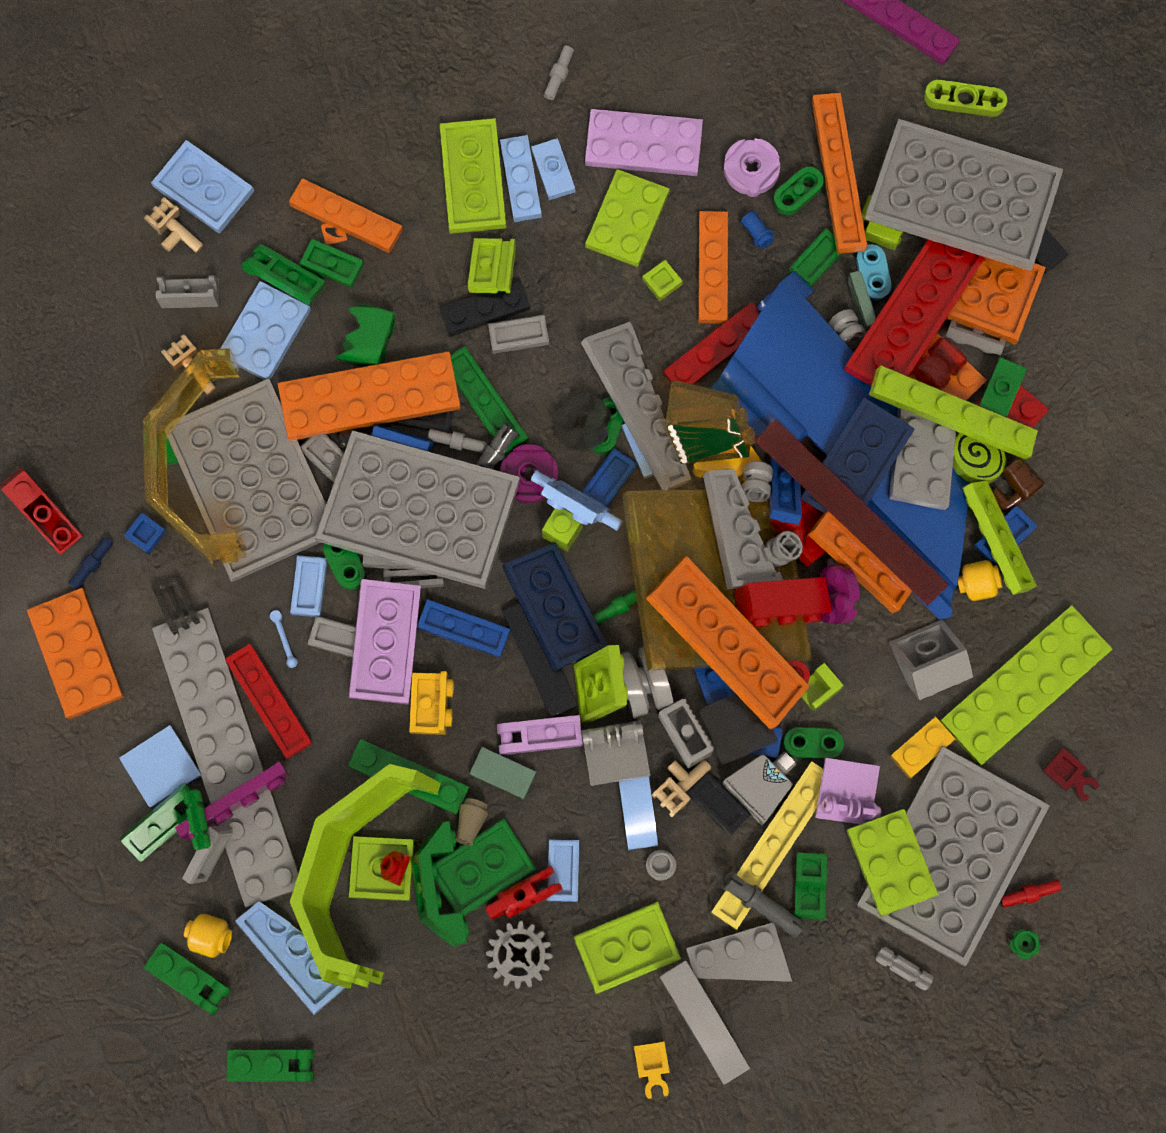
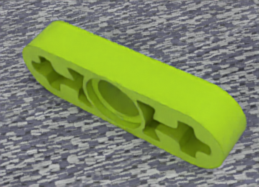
[924,80,1007,117]

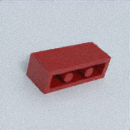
[734,577,832,629]

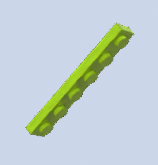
[869,366,1038,460]

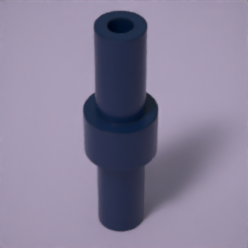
[68,537,114,590]

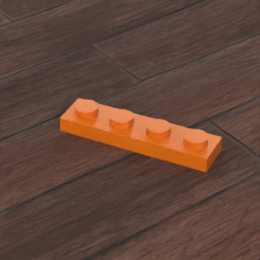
[289,178,403,254]
[698,211,728,324]
[808,511,913,614]

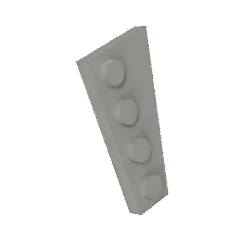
[703,469,783,589]

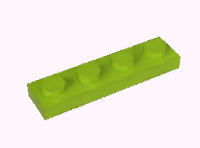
[963,480,1037,595]

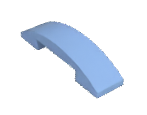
[619,776,658,850]

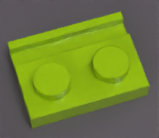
[468,238,516,293]

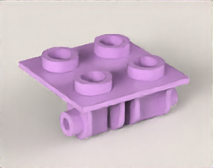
[815,758,881,824]

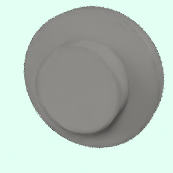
[646,850,676,881]

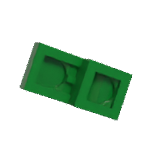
[794,852,827,920]

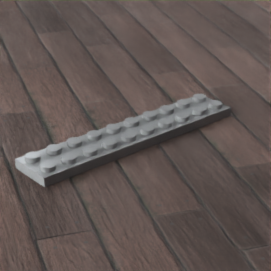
[152,608,299,909]

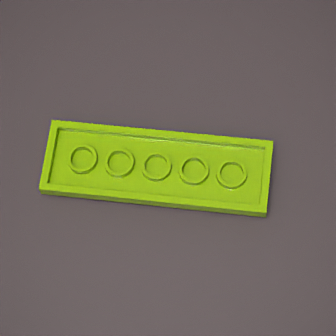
[940,605,1113,767]

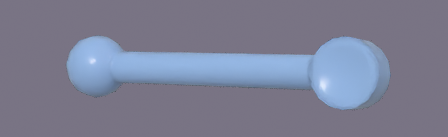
[270,610,298,668]

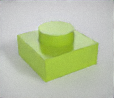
[642,260,683,301]

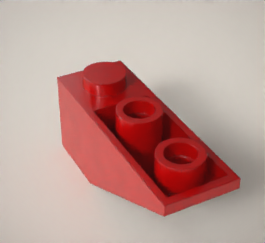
[0,467,83,555]

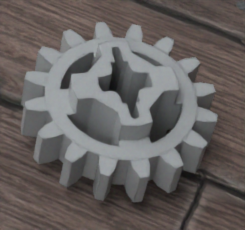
[486,921,553,989]

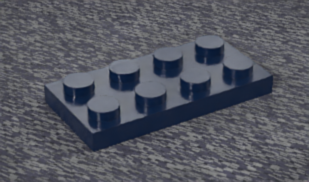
[801,397,915,530]
[502,542,608,672]

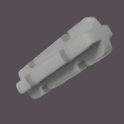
[876,947,934,990]

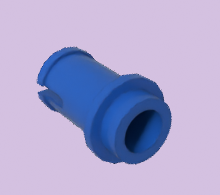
[741,211,775,249]

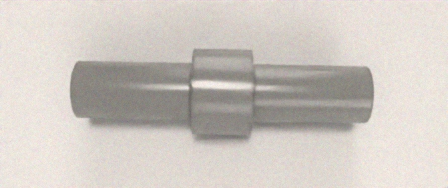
[544,46,574,100]
[428,429,487,453]

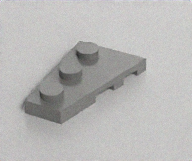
[686,923,792,982]

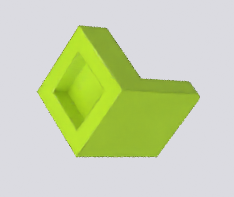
[801,663,844,713]

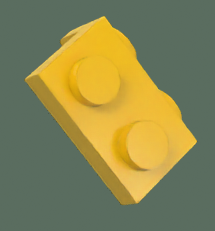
[410,671,454,735]

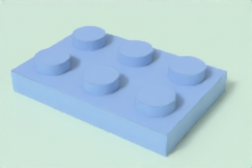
[151,140,254,234]
[217,281,311,380]

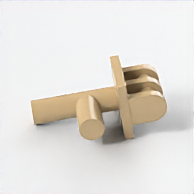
[144,197,204,253]
[161,334,217,395]
[651,760,711,817]

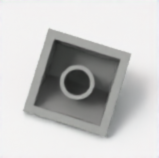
[889,619,973,700]

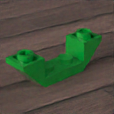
[411,821,469,947]

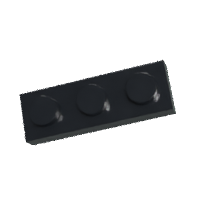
[440,281,530,337]

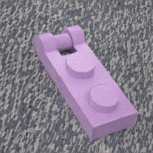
[496,715,583,755]

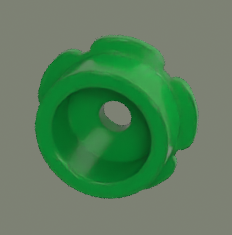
[1010,929,1040,959]

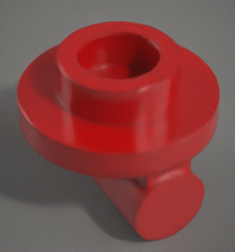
[380,851,411,886]

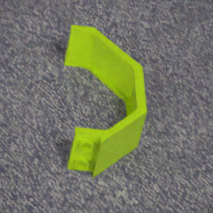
[290,764,441,989]

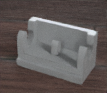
[156,275,219,308]

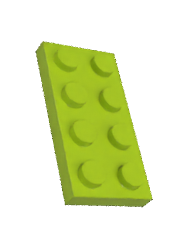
[440,118,506,234]

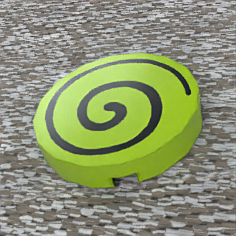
[953,433,1006,484]

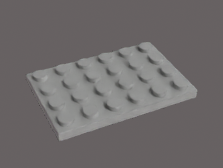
[865,119,1063,271]
[162,378,326,582]
[315,431,520,589]
[856,746,1050,966]

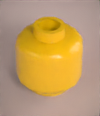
[958,560,1003,601]
[184,914,232,958]

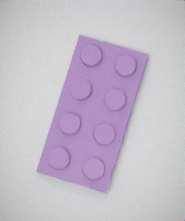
[585,109,703,176]
[348,579,421,704]

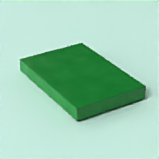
[435,818,537,917]

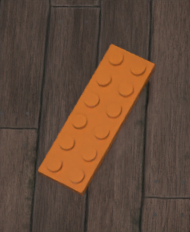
[278,351,461,441]
[646,556,810,729]

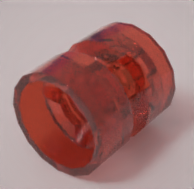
[912,338,967,391]

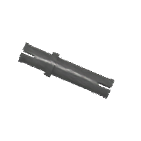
[721,872,804,938]

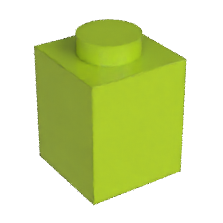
[542,508,583,552]

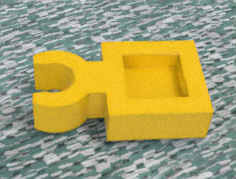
[634,1042,670,1099]

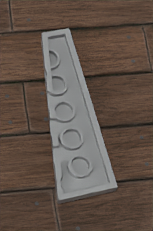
[581,322,691,493]

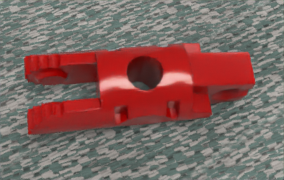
[485,866,563,919]

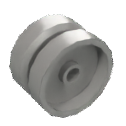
[620,643,674,719]

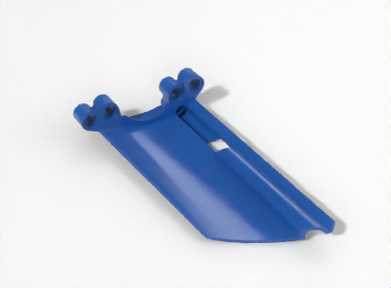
[695,271,969,619]

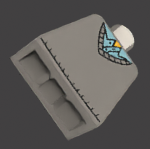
[722,752,796,826]

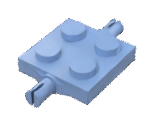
[531,470,623,531]

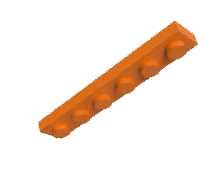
[812,93,867,254]

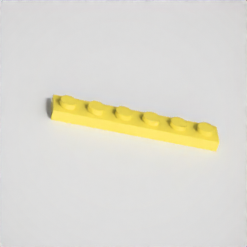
[711,761,823,930]

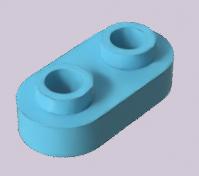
[856,244,891,302]

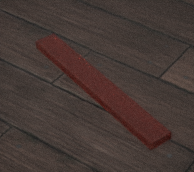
[755,419,949,606]

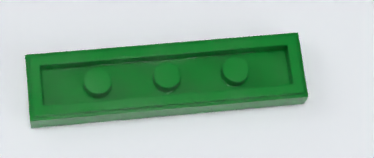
[450,346,529,455]

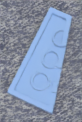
[235,901,345,1015]

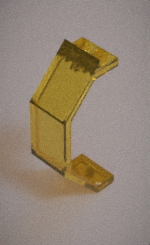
[143,348,246,570]

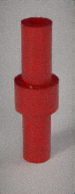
[1000,879,1062,908]

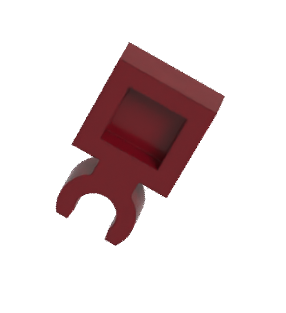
[1042,748,1099,802]

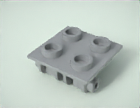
[581,721,651,786]

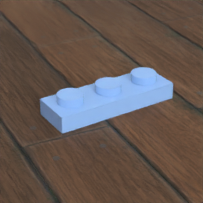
[500,135,542,222]

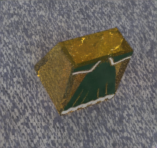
[665,381,755,464]

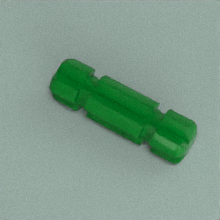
[183,790,211,850]

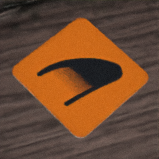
[321,223,347,245]

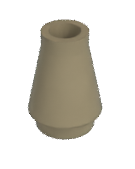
[455,798,488,846]

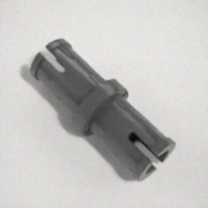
[475,423,519,469]

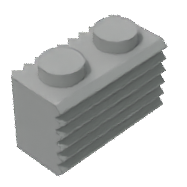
[658,699,714,769]

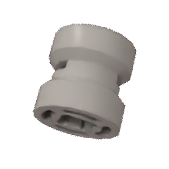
[829,309,867,349]
[742,462,773,502]
[764,531,803,568]

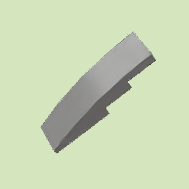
[659,961,750,1085]

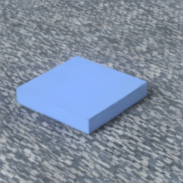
[119,725,201,809]

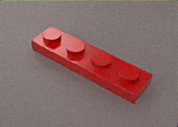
[663,302,761,395]
[225,643,313,760]

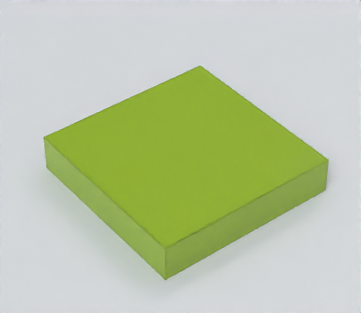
[349,836,415,901]

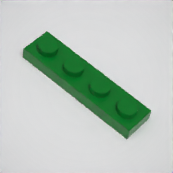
[348,739,470,816]

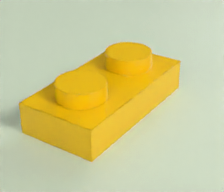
[890,716,955,779]

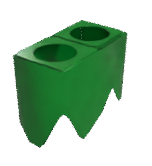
[335,301,396,367]

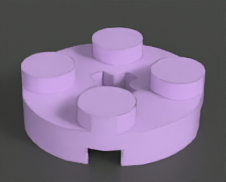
[723,138,780,197]

